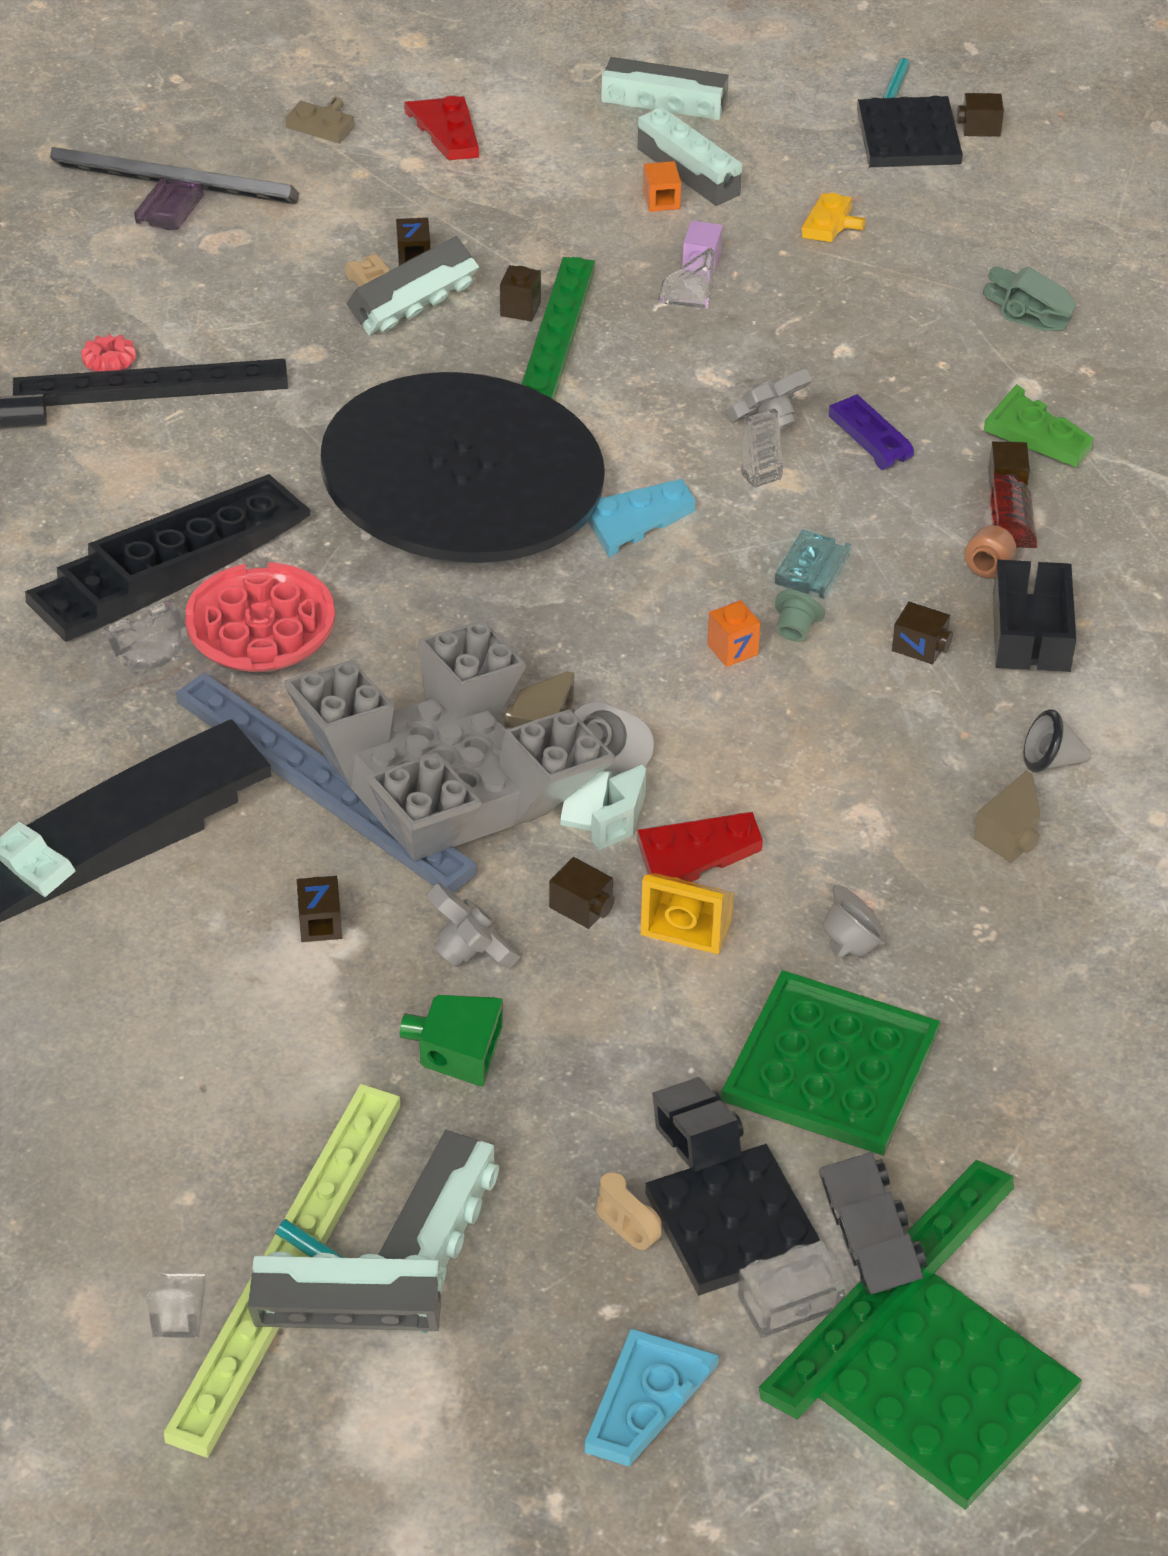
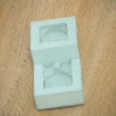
[0,822,75,897]

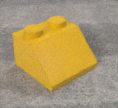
[640,873,734,955]

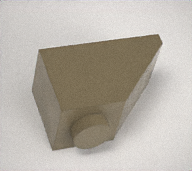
[504,671,574,728]
[974,770,1040,863]

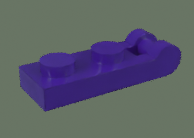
[829,394,914,470]

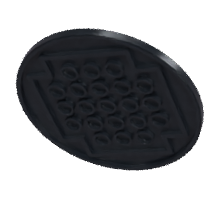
[320,372,605,563]

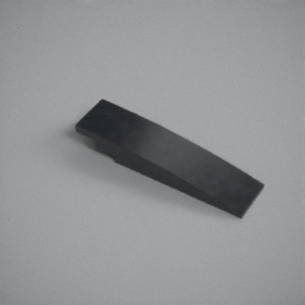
[25,474,310,642]
[0,719,272,922]

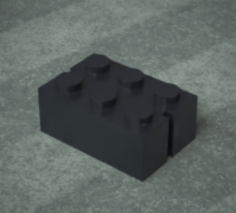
[993,559,1076,672]

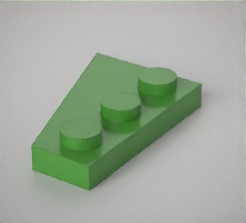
[984,384,1094,467]

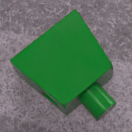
[400,995,503,1087]

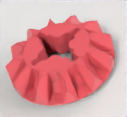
[81,333,136,372]

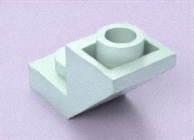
[591,765,646,850]

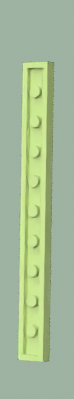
[163,1084,401,1458]

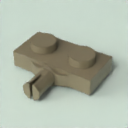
[285,96,355,144]

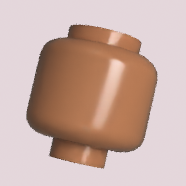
[965,525,1016,578]

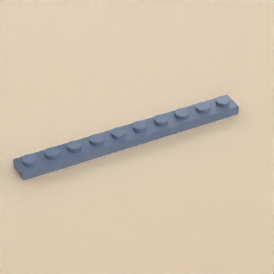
[176,672,477,893]

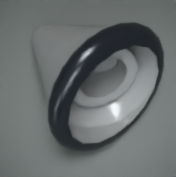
[1023,709,1091,772]

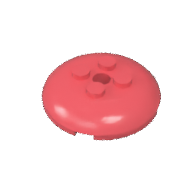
[185,562,335,672]

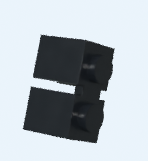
[652,1077,744,1172]

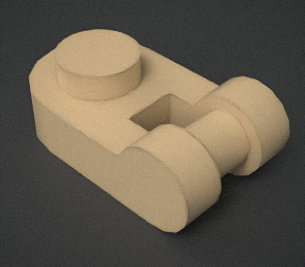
[344,254,390,287]
[596,1172,661,1250]

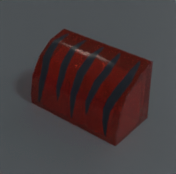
[989,474,1037,548]

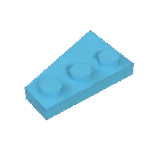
[588,479,696,557]
[584,1329,719,1467]

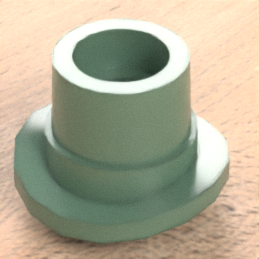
[775,589,825,642]

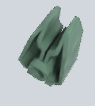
[983,266,1077,331]

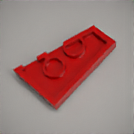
[404,95,479,161]
[637,812,763,882]

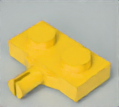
[802,193,866,242]

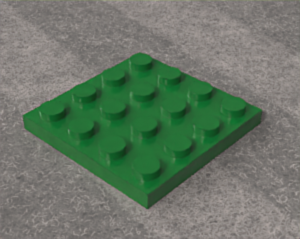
[721,970,940,1156]
[818,1274,1082,1510]

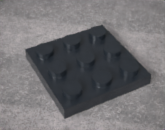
[857,95,963,168]
[645,1144,822,1296]

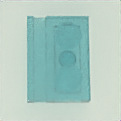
[775,529,851,599]

